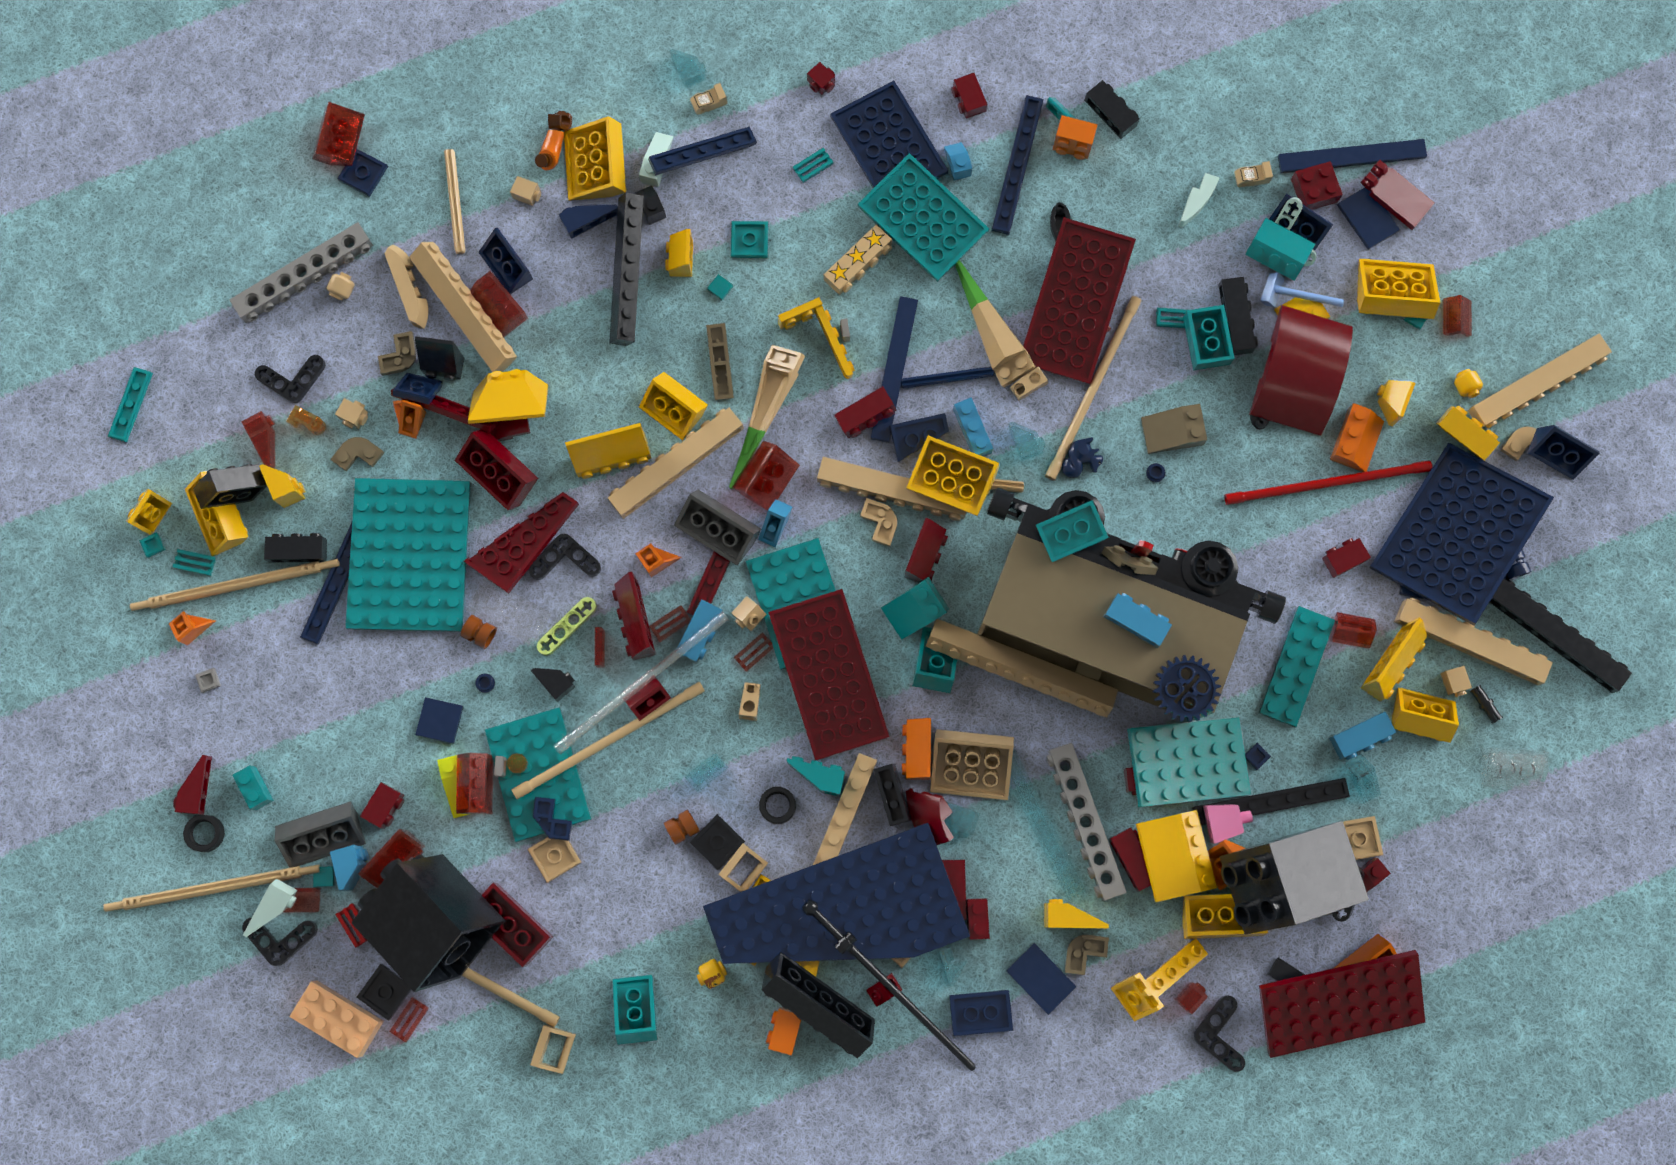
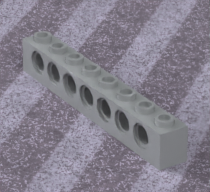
[229,222,374,323]
[1046,743,1127,901]

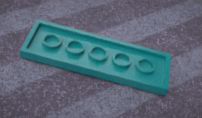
[1259,606,1335,727]

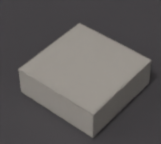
[840,318,850,342]
[195,668,221,693]
[494,756,507,777]

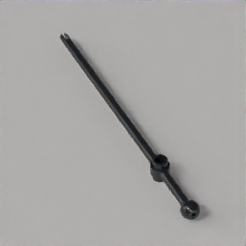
[802,900,976,1071]

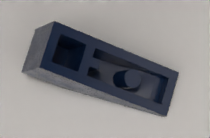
[558,204,618,239]

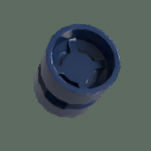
[1506,549,1532,580]

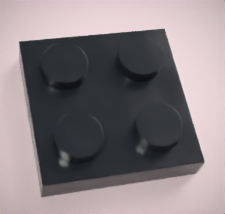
[690,814,746,870]
[356,964,412,1020]

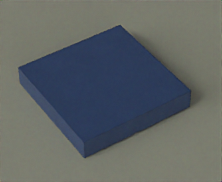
[337,148,389,197]
[393,373,443,405]
[415,697,464,744]

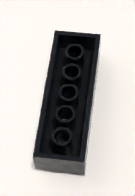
[761,952,875,1059]

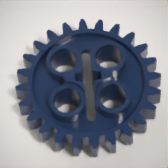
[1153,655,1221,723]

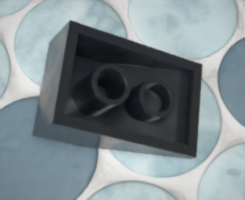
[415,336,465,381]

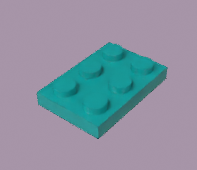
[1036,500,1109,562]

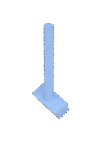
[1260,272,1344,307]

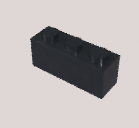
[1084,80,1139,139]
[264,533,327,563]
[873,764,911,826]

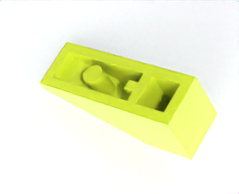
[437,755,473,818]

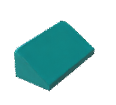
[1046,97,1077,120]

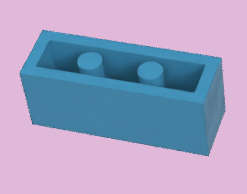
[953,397,994,457]
[1103,593,1172,648]
[676,599,724,662]
[1329,712,1396,760]

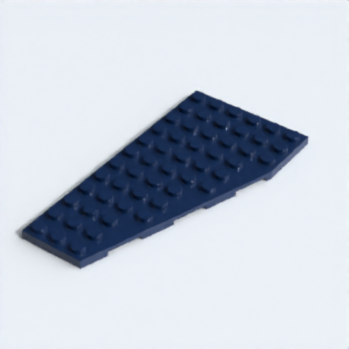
[703,823,970,964]

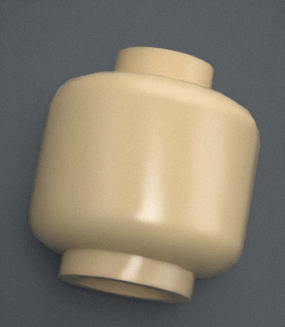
[326,272,355,301]

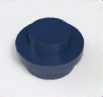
[1146,463,1166,482]
[475,673,495,693]

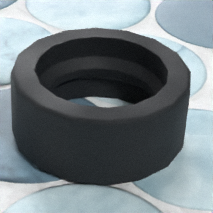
[759,787,796,824]
[183,814,225,852]

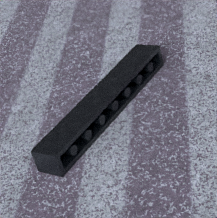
[609,192,643,346]
[1489,579,1632,693]

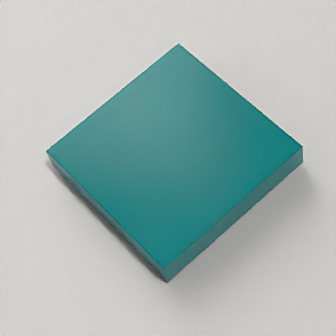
[731,221,769,258]

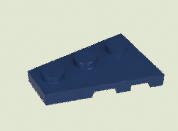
[889,413,949,462]

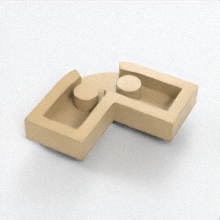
[1500,427,1536,461]
[860,498,897,547]

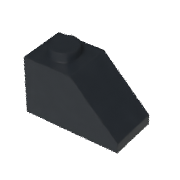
[635,185,666,225]
[531,668,575,702]

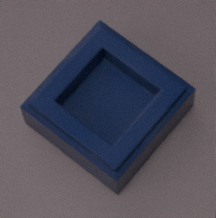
[1245,742,1271,770]

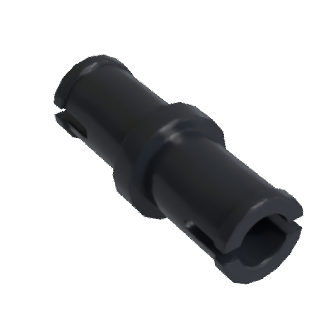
[1470,685,1503,724]

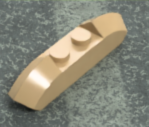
[385,245,428,329]

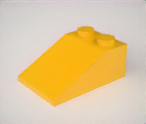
[126,489,172,535]
[1044,899,1109,928]

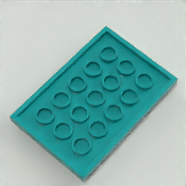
[857,153,989,282]
[746,538,836,670]
[485,707,591,842]
[1127,717,1251,807]

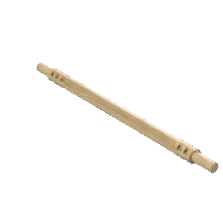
[130,559,340,611]
[103,864,320,912]

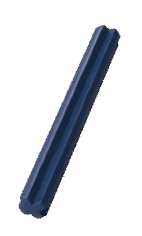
[901,366,994,388]

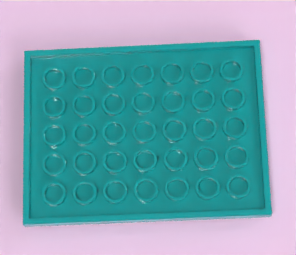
[345,478,471,632]

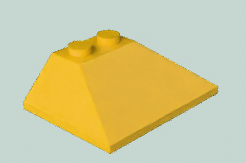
[468,369,548,424]

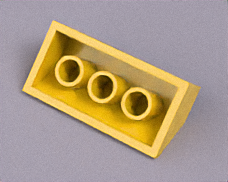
[185,471,248,556]
[1182,894,1268,939]

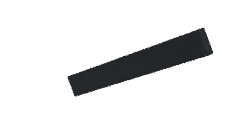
[1192,778,1350,825]

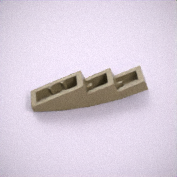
[706,323,734,400]

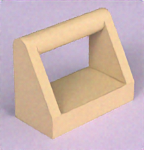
[718,843,768,892]
[530,1025,576,1074]

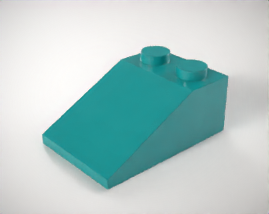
[881,577,950,640]
[912,627,957,694]
[613,975,658,1045]

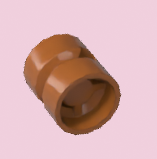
[460,615,497,649]
[664,809,700,845]

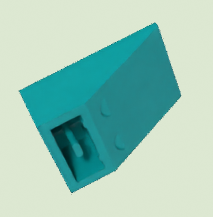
[787,756,845,797]

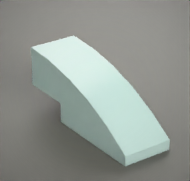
[1178,173,1219,228]

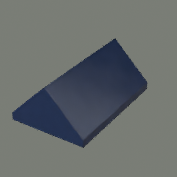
[1269,193,1333,255]
[479,228,533,295]
[1527,425,1600,480]

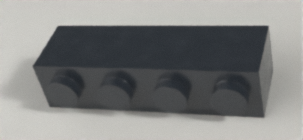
[1218,277,1258,355]

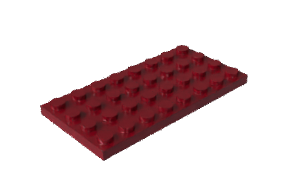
[1023,217,1136,384]
[768,589,890,761]
[1259,950,1426,1058]

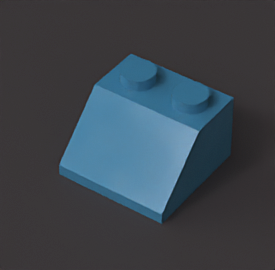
[330,845,369,891]

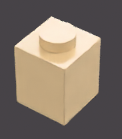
[510,176,541,206]
[1440,666,1472,697]

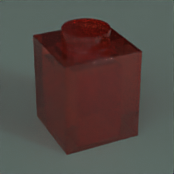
[1174,982,1208,1014]

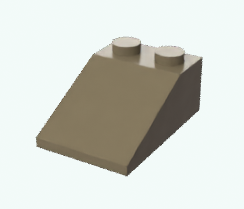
[1141,404,1207,454]

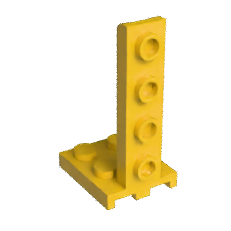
[778,297,855,379]
[1111,939,1208,1021]

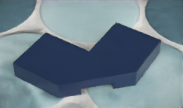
[532,797,572,841]

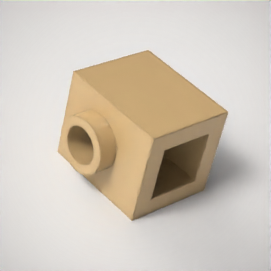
[335,398,368,429]
[731,596,767,631]

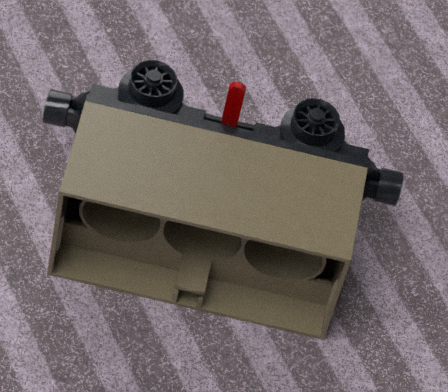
[977,487,1286,721]

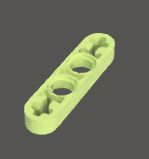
[537,597,597,656]

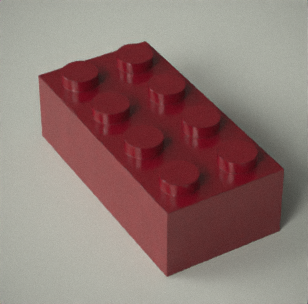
[454,429,539,510]
[482,882,553,967]

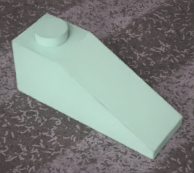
[639,132,673,187]
[243,879,297,937]

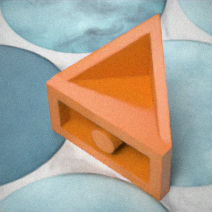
[393,400,426,439]
[635,543,682,578]
[169,611,216,645]

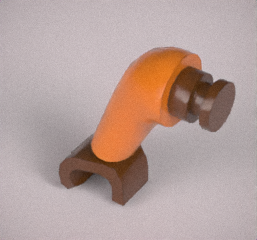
[535,111,572,170]

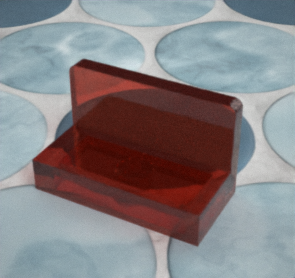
[1443,295,1472,337]
[1332,612,1377,648]
[283,888,320,912]

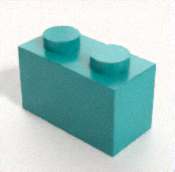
[232,765,274,810]

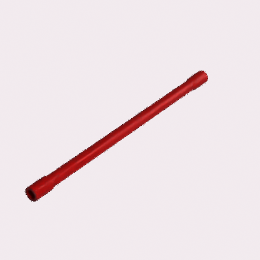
[1224,460,1432,505]

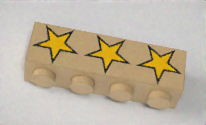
[824,224,892,295]

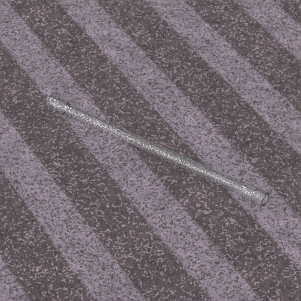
[553,611,729,754]

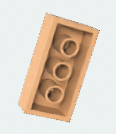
[289,980,384,1058]

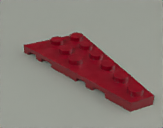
[463,492,579,594]

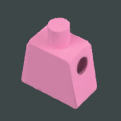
[1203,804,1253,844]

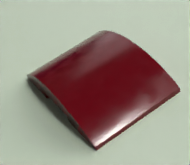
[1249,305,1353,436]

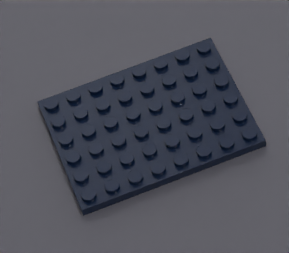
[1370,442,1554,626]

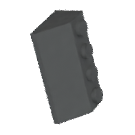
[674,489,761,565]
[275,801,366,868]

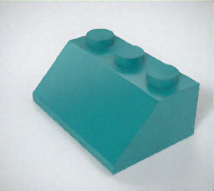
[1245,218,1315,281]

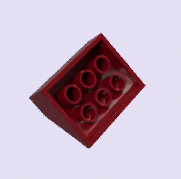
[612,572,656,661]

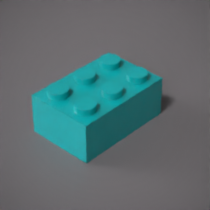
[1183,305,1235,371]

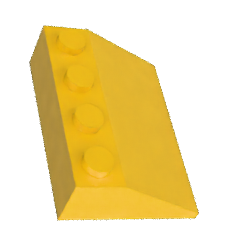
[564,116,626,201]
[1357,258,1440,319]
[565,423,652,479]
[906,435,999,516]
[1361,617,1427,701]
[1136,810,1217,902]

